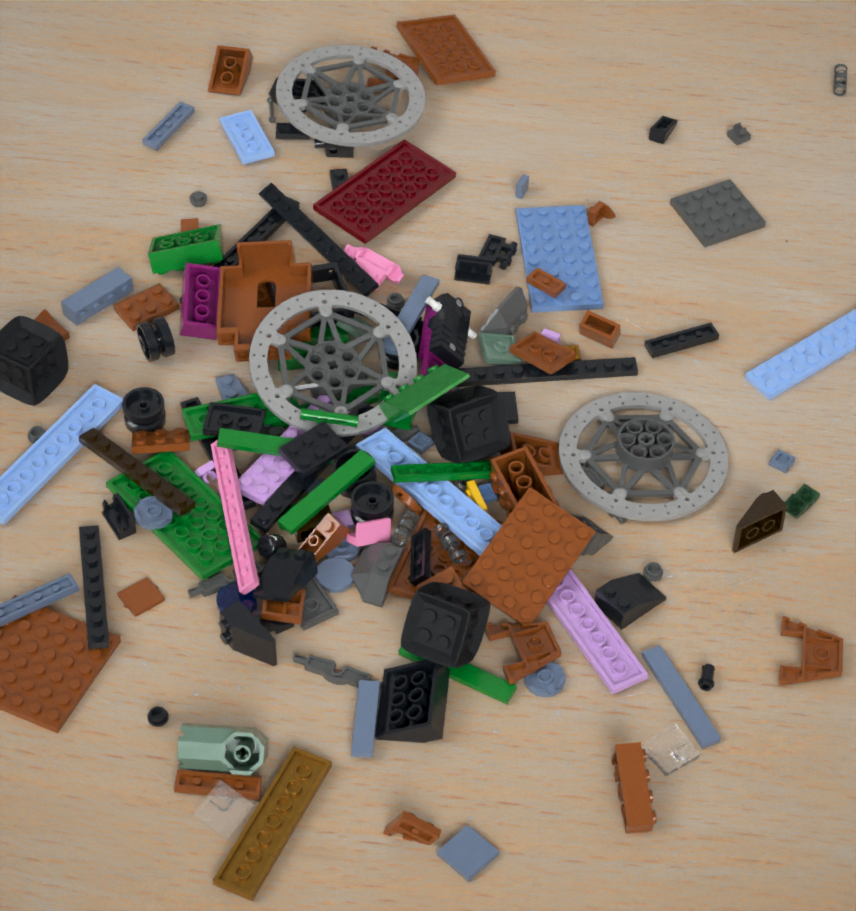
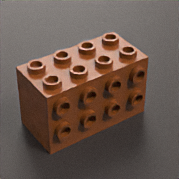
[489,446,560,518]

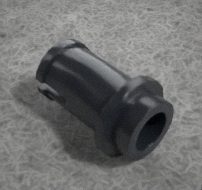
[698,664,715,691]

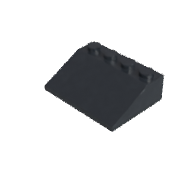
[375,660,450,743]

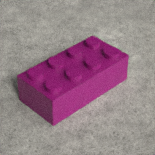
[179,263,220,340]

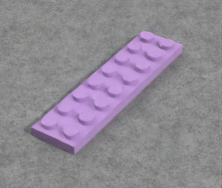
[238,395,351,506]
[547,569,648,695]

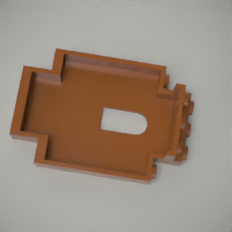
[216,240,313,362]

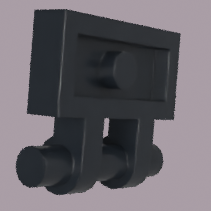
[478,234,518,270]

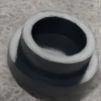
[147,706,169,727]

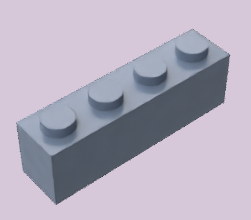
[61,267,133,326]

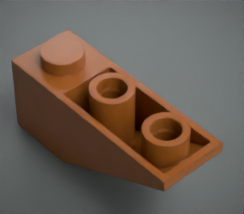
[297,513,351,562]

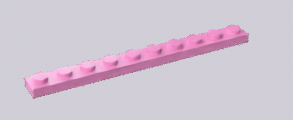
[211,440,259,595]

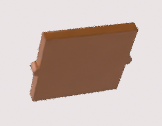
[117,577,165,617]

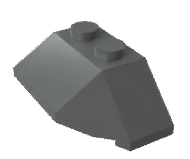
[479,286,528,335]
[351,541,407,608]

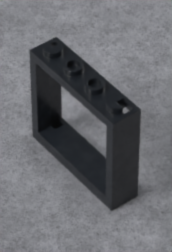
[266,262,355,328]

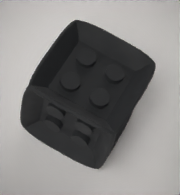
[0,316,69,406]
[427,386,511,463]
[401,582,490,668]

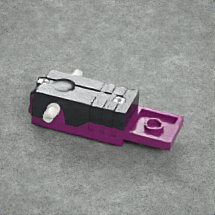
[418,293,477,395]

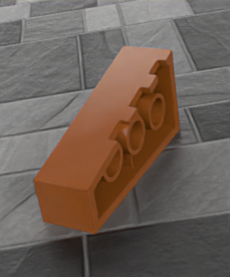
[611,742,657,834]

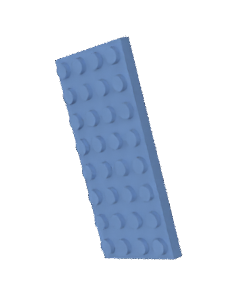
[516,205,604,313]

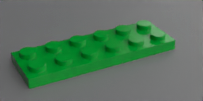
[182,393,301,442]

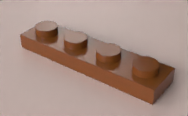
[174,770,263,800]

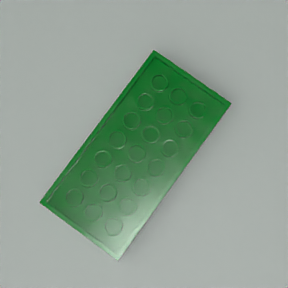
[106,452,261,581]

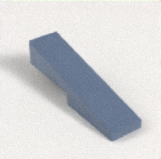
[351,680,380,758]

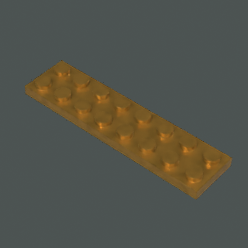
[213,746,332,901]

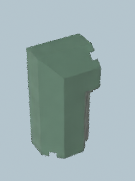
[177,723,269,775]

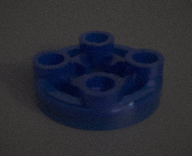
[216,582,257,613]

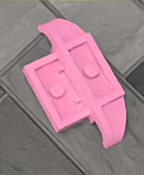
[343,244,404,291]

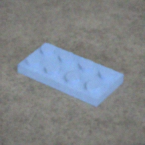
[219,110,275,165]

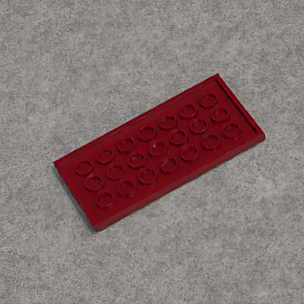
[313,139,456,244]

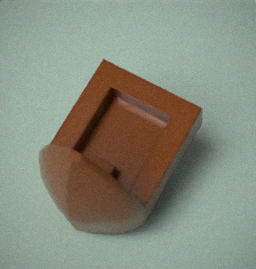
[587,201,616,227]

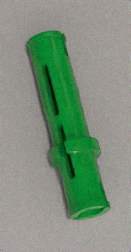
[300,408,359,428]

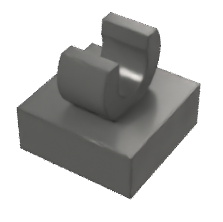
[727,122,751,145]

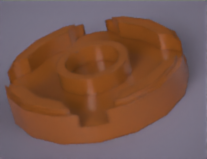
[390,484,423,515]

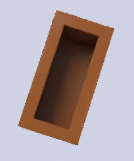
[579,310,621,349]

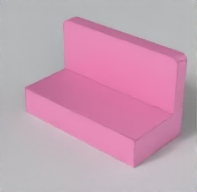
[346,517,391,547]

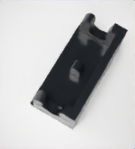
[454,254,493,285]
[102,493,136,540]

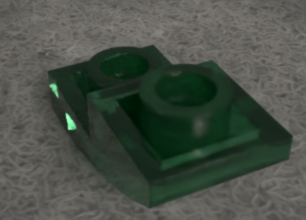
[785,484,820,519]

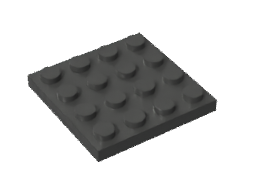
[670,179,766,248]

